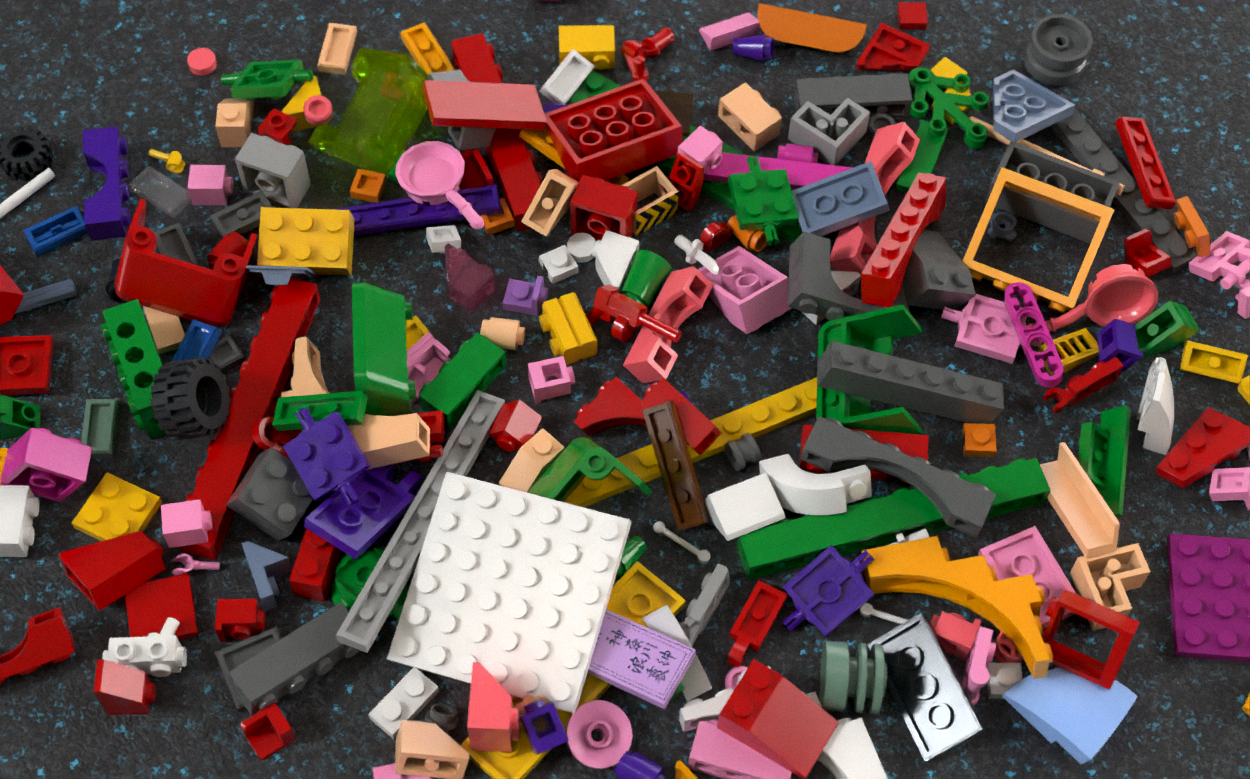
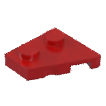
[856,22,930,71]

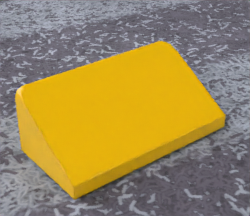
[1180,341,1248,384]

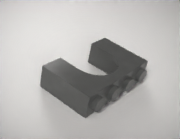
[788,232,909,320]

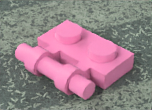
[1189,231,1250,290]

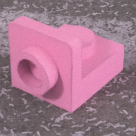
[1209,467,1250,510]

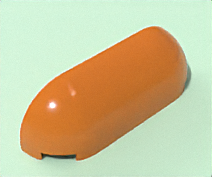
[757,3,867,52]

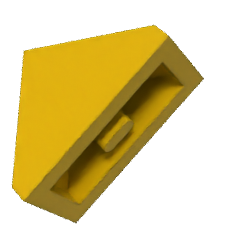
[281,75,328,132]

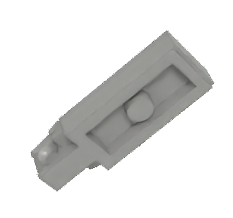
[679,564,730,646]

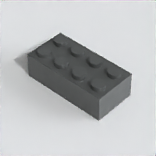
[985,141,1120,244]

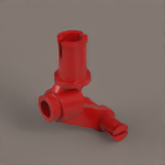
[621,27,675,82]

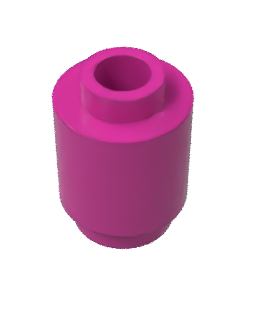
[777,143,818,163]

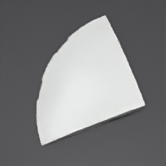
[1137,357,1174,455]

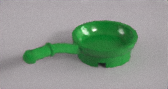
[331,548,408,621]

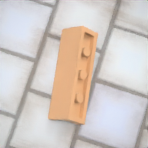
[1040,442,1120,559]

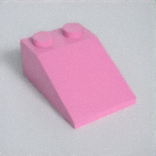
[698,246,791,334]

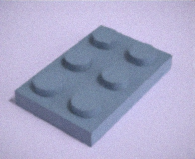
[792,161,890,236]

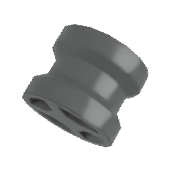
[724,433,761,471]

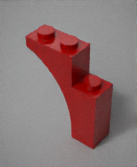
[573,377,721,456]

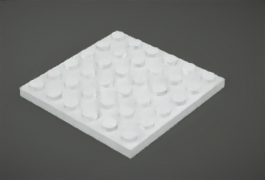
[387,472,632,713]

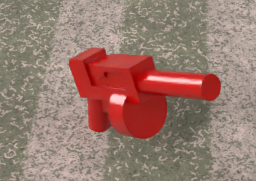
[586,285,682,342]

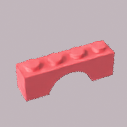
[623,266,713,383]

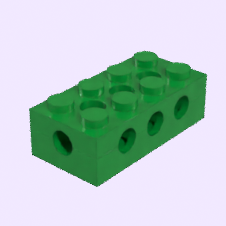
[100,299,165,440]

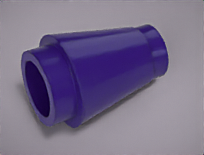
[733,34,774,62]

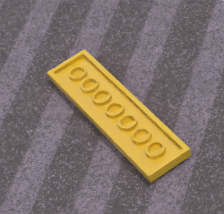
[460,561,686,779]

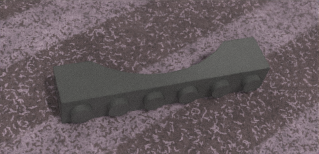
[801,416,996,538]

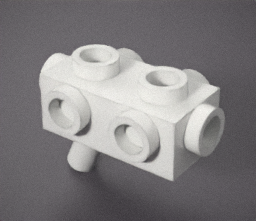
[102,617,187,677]

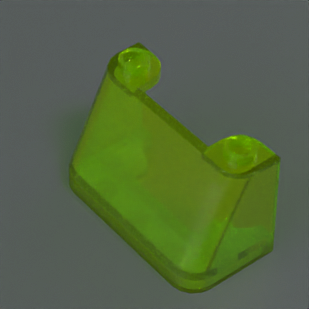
[308,48,429,176]

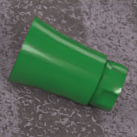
[619,250,672,307]

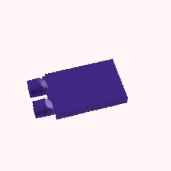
[304,464,422,559]

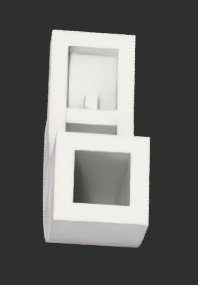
[759,454,872,515]

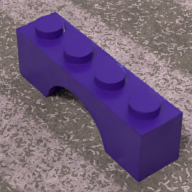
[83,127,131,241]

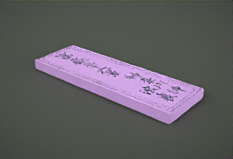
[587,609,696,709]

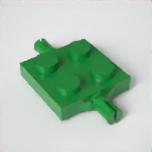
[221,60,313,100]
[728,155,799,246]

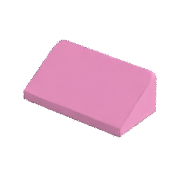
[699,12,760,51]

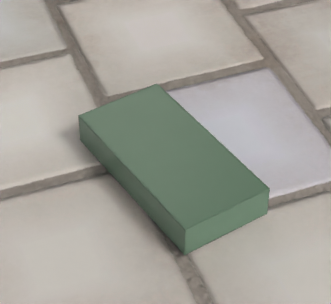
[81,399,119,459]

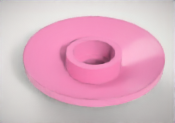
[566,700,632,769]

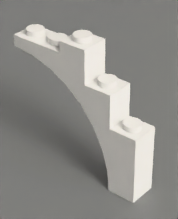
[679,666,887,779]

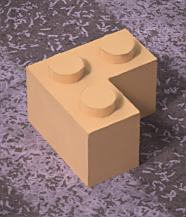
[1070,543,1150,631]

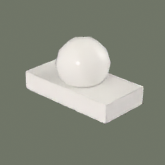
[539,49,595,105]

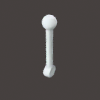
[653,521,710,564]
[860,603,908,624]

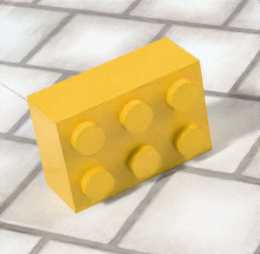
[257,207,355,276]

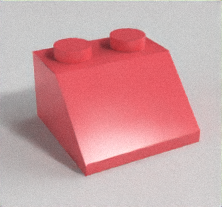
[467,662,520,752]

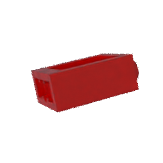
[1041,589,1140,690]

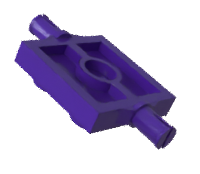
[283,407,371,506]
[782,545,875,637]

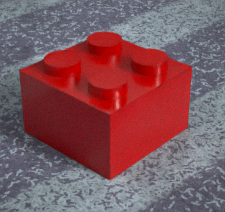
[570,175,638,241]

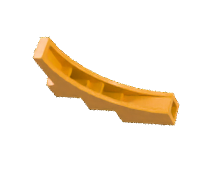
[862,536,1053,679]

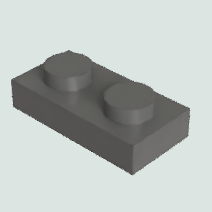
[210,191,273,238]

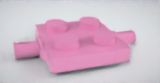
[941,294,1042,364]

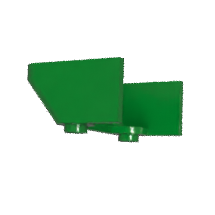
[352,282,416,416]
[816,305,922,435]
[527,437,652,502]

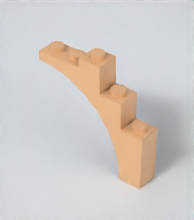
[281,336,430,470]

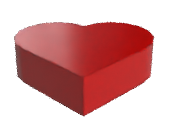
[700,222,732,253]

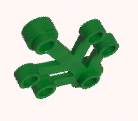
[908,67,989,149]

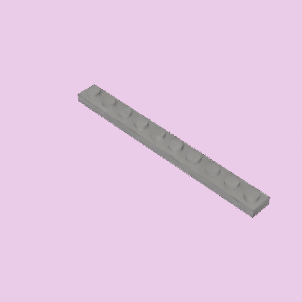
[336,390,505,653]

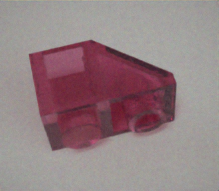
[445,243,495,313]

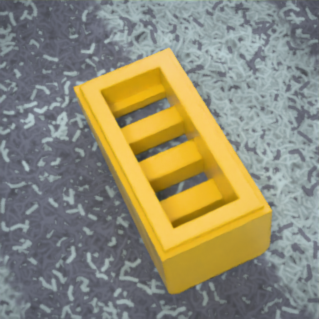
[1038,328,1099,376]

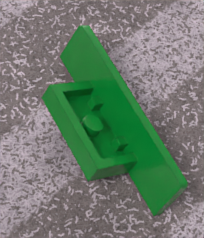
[1078,405,1131,518]

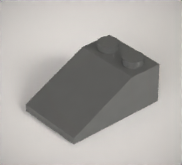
[902,230,976,310]

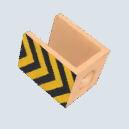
[621,166,678,236]

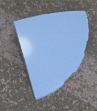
[1002,667,1137,764]

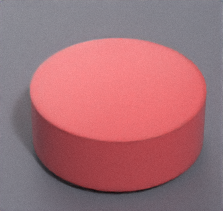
[187,48,217,76]
[303,95,333,125]

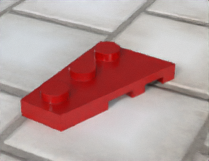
[1156,407,1250,488]

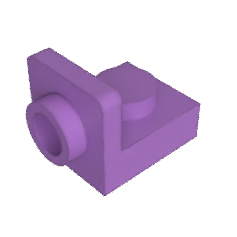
[503,276,548,316]

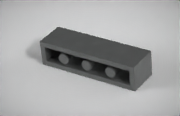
[794,73,912,119]
[228,602,360,716]

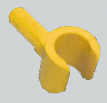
[149,149,185,174]

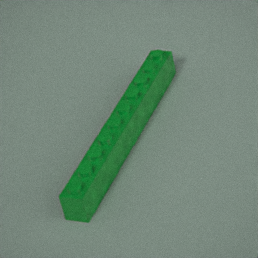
[736,458,1051,581]

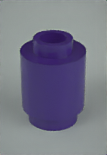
[614,751,667,779]

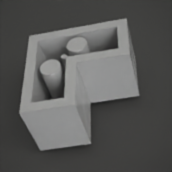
[788,98,870,166]

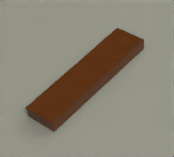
[642,400,710,531]

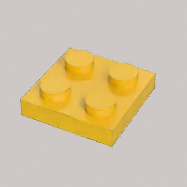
[72,472,163,541]

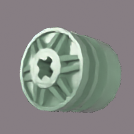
[819,641,887,714]

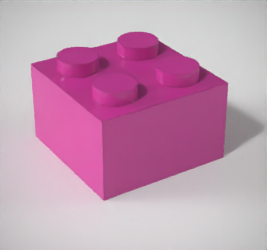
[0,428,92,502]

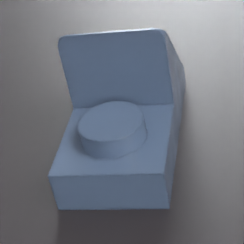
[242,541,292,611]

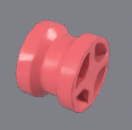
[993,632,1023,663]

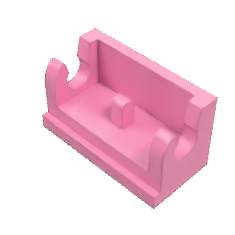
[407,332,451,405]

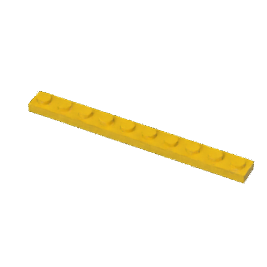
[564,377,817,507]

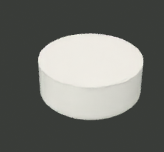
[567,233,596,263]

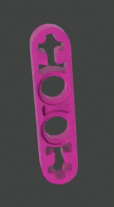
[1004,282,1064,388]

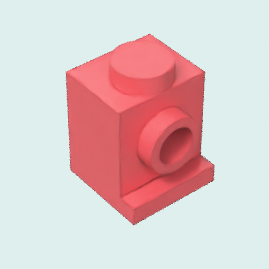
[931,611,982,660]

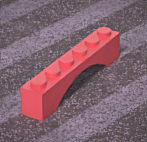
[830,122,920,275]

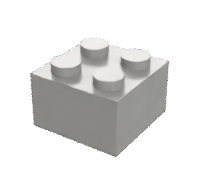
[235,133,311,208]

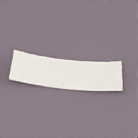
[642,605,712,701]

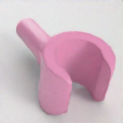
[172,553,220,576]

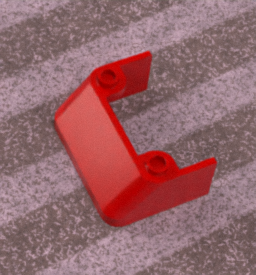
[115,199,257,328]

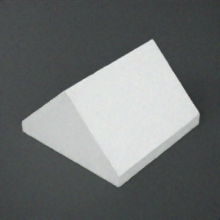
[704,473,785,541]

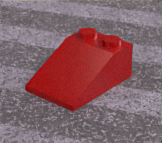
[717,659,839,779]

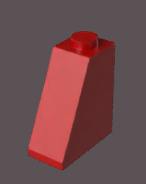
[58,531,166,611]

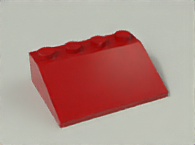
[544,78,683,182]

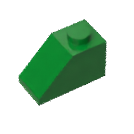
[1135,300,1200,359]

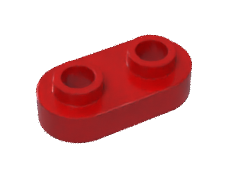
[252,417,301,462]

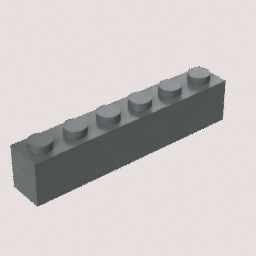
[817,341,1004,424]

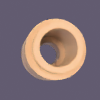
[480,317,525,350]

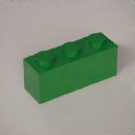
[418,333,507,430]

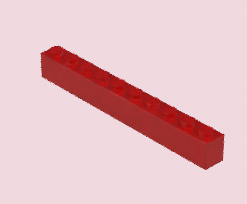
[178,278,320,561]

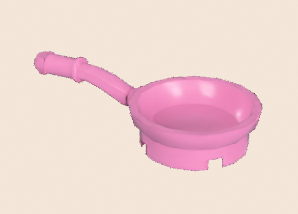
[396,141,484,230]

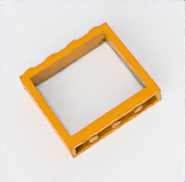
[963,167,1115,314]

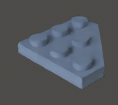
[993,70,1075,143]

